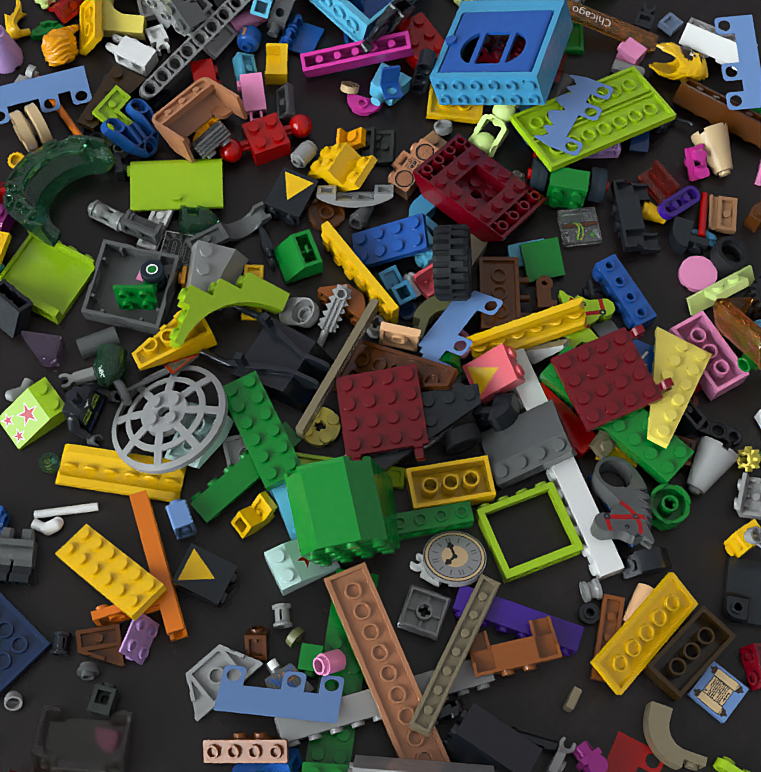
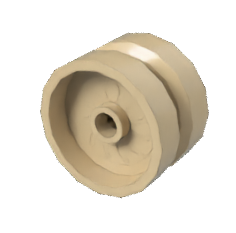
[9,103,53,152]

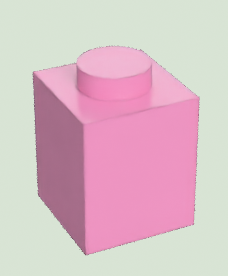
[616,37,647,66]

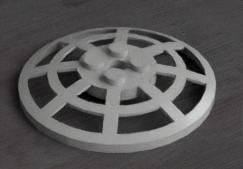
[112,365,228,474]

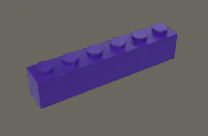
[451,586,584,656]

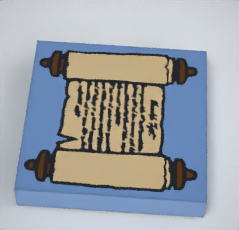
[687,661,749,724]

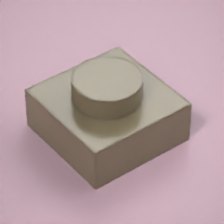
[589,430,616,459]

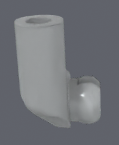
[5,378,34,402]

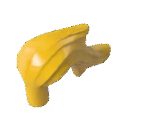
[4,0,31,39]

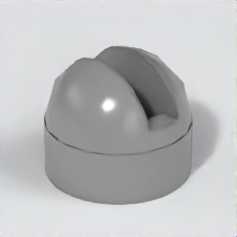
[4,691,23,711]

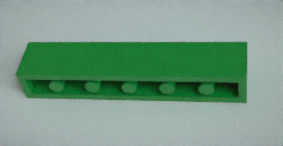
[190,421,302,525]

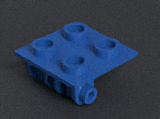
[279,14,324,54]

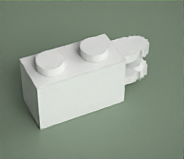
[105,34,159,77]

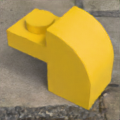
[231,491,278,539]

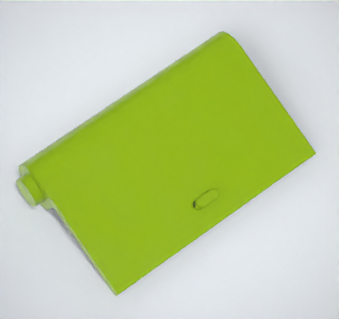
[127,158,224,212]

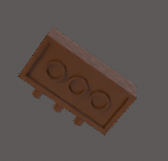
[477,257,531,333]

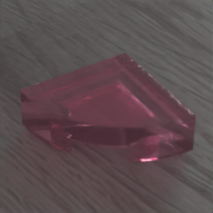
[95,726,119,755]

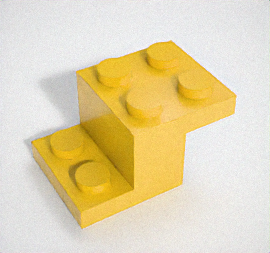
[307,142,378,192]

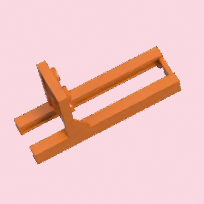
[91,490,188,642]

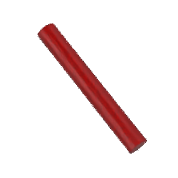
[698,192,709,238]

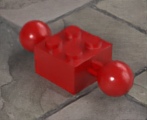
[219,112,313,166]

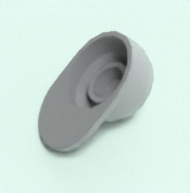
[279,297,320,328]

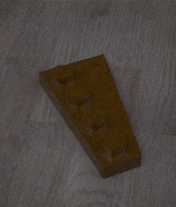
[77,65,147,132]

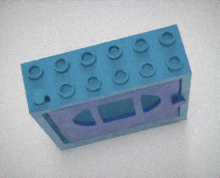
[429,0,573,105]

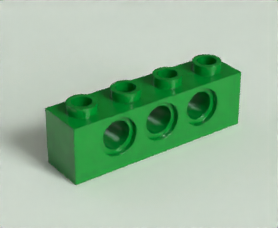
[396,501,474,540]

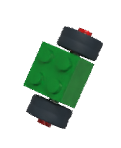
[527,157,609,211]

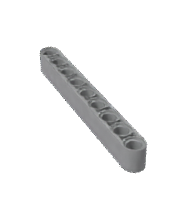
[139,0,251,101]

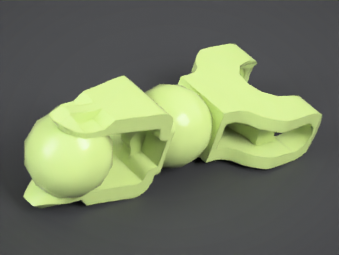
[468,105,520,158]

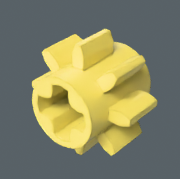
[737,446,761,472]

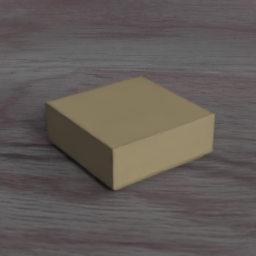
[562,686,582,712]

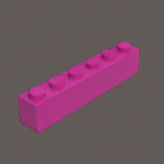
[300,31,414,78]

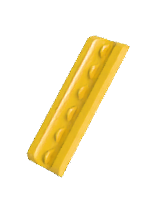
[466,297,588,360]
[55,444,187,502]

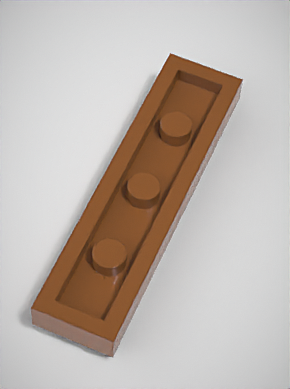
[590,594,625,682]

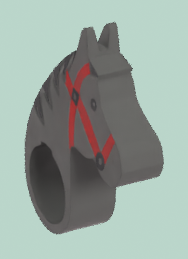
[590,456,655,549]

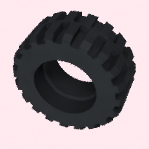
[432,224,472,301]

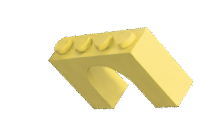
[102,0,147,40]

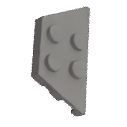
[186,644,264,722]

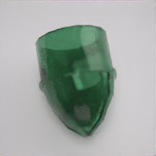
[178,205,220,235]
[93,343,128,388]

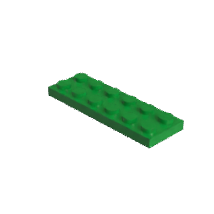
[223,371,302,491]

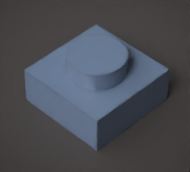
[657,12,684,37]

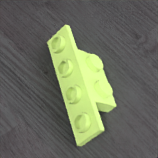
[686,265,755,316]

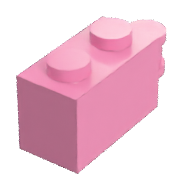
[236,72,267,121]

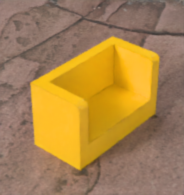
[265,43,288,85]

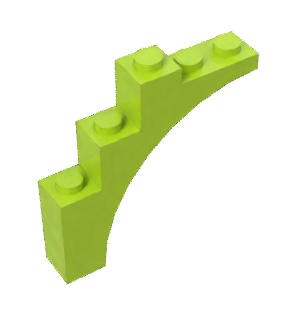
[169,272,290,349]

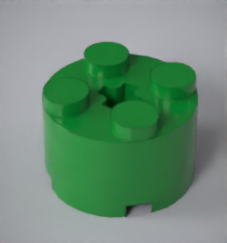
[649,483,691,531]

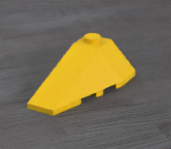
[131,309,217,371]

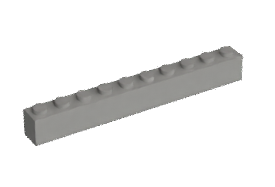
[274,659,495,748]

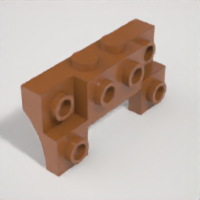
[469,616,562,679]

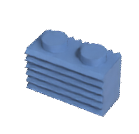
[166,499,197,540]

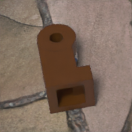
[534,275,558,313]

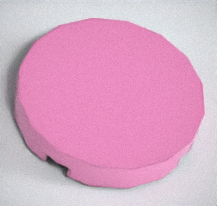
[678,256,718,292]

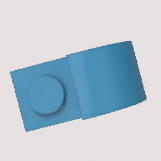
[408,194,438,237]
[377,265,417,306]

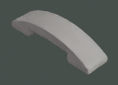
[317,184,394,208]

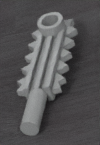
[317,284,352,348]

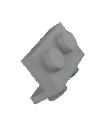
[734,472,761,520]

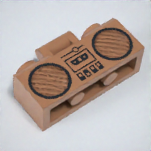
[388,138,439,200]

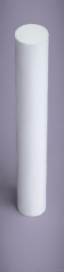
[34,502,99,519]

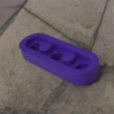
[657,186,701,220]

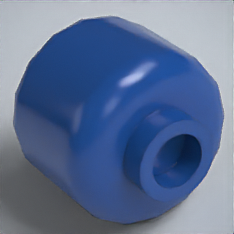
[236,25,262,53]

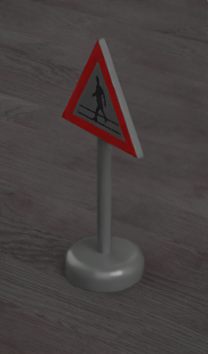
[113,354,199,407]

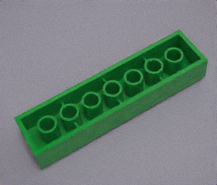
[539,345,694,484]

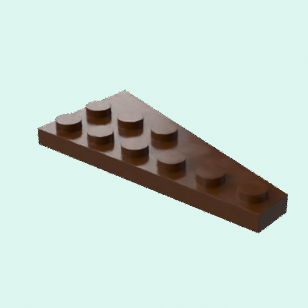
[332,340,459,391]

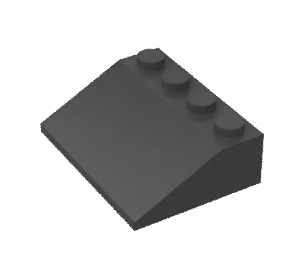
[481,399,577,489]

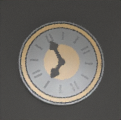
[423,531,487,587]

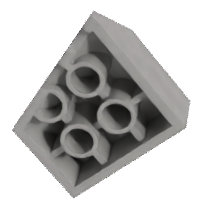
[185,240,249,311]

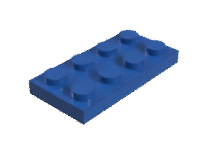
[352,213,430,269]

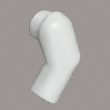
[403,272,422,299]
[31,517,64,535]

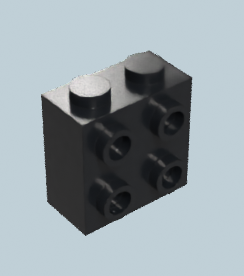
[0,279,34,338]

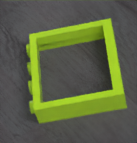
[475,481,584,584]

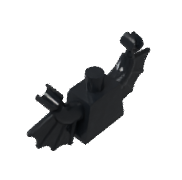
[361,0,416,53]

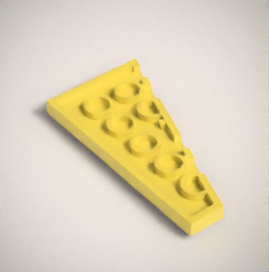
[647,327,712,448]

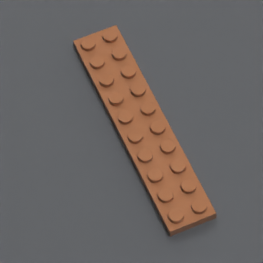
[324,562,450,762]

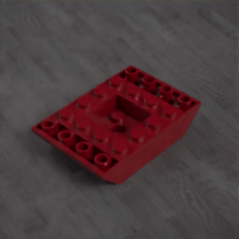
[413,134,547,242]

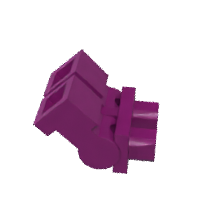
[572,740,608,772]

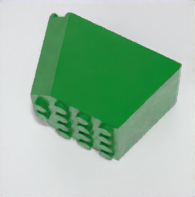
[284,456,400,567]

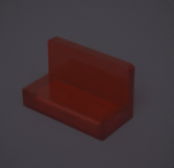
[638,159,680,204]

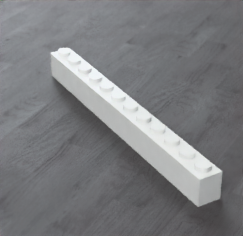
[509,348,625,581]

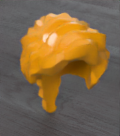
[41,24,80,67]

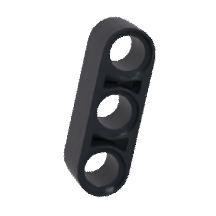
[410,49,436,95]

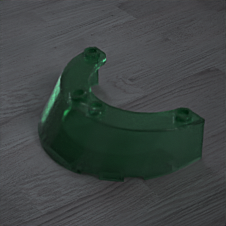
[3,135,117,247]

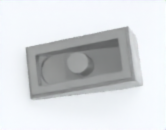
[525,338,570,364]

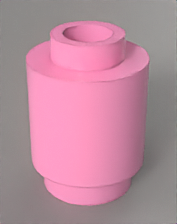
[313,649,346,676]

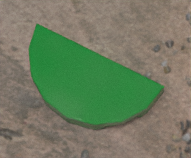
[31,20,65,41]

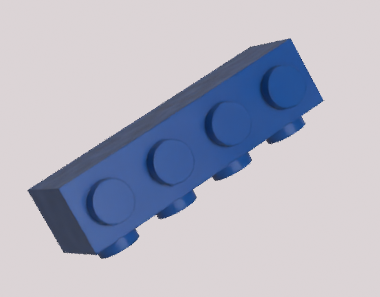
[592,254,657,330]

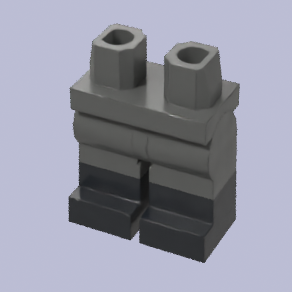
[0,527,39,587]

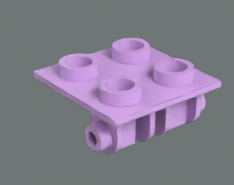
[119,614,160,665]

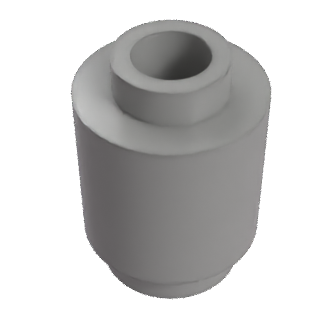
[291,140,318,168]

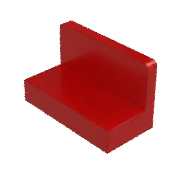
[48,0,85,24]

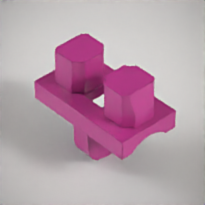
[684,143,710,181]

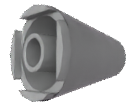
[686,436,739,495]

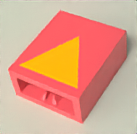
[462,343,526,404]

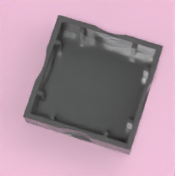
[81,239,183,335]

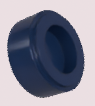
[398,302,417,322]

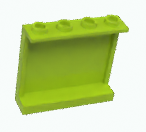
[0,227,96,325]

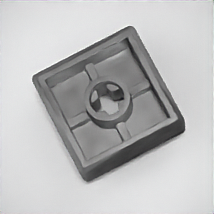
[192,120,231,159]
[397,584,451,641]

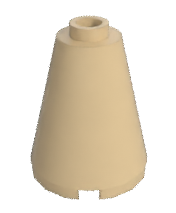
[691,123,733,177]

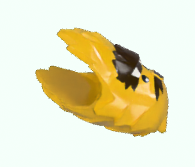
[649,42,708,82]

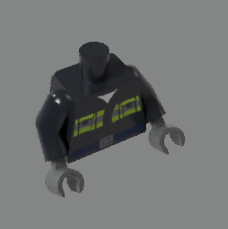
[62,383,120,447]

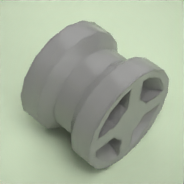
[579,578,603,603]

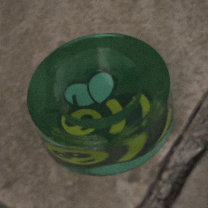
[39,452,61,474]

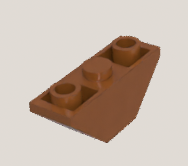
[318,284,366,326]

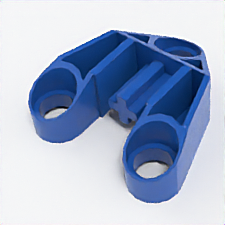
[100,99,159,158]

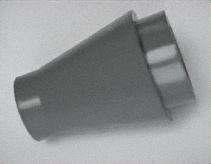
[349,206,374,230]

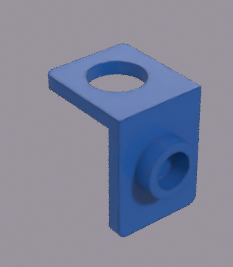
[380,65,403,100]

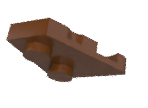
[76,623,125,667]

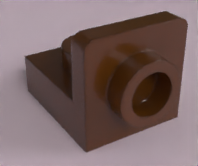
[244,625,270,660]

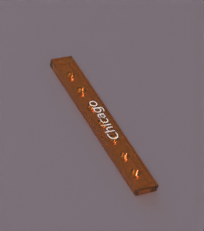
[567,0,658,53]

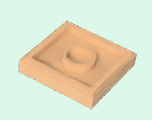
[379,321,421,352]

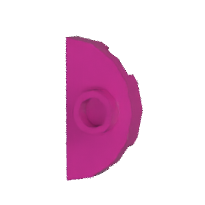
[347,94,383,116]

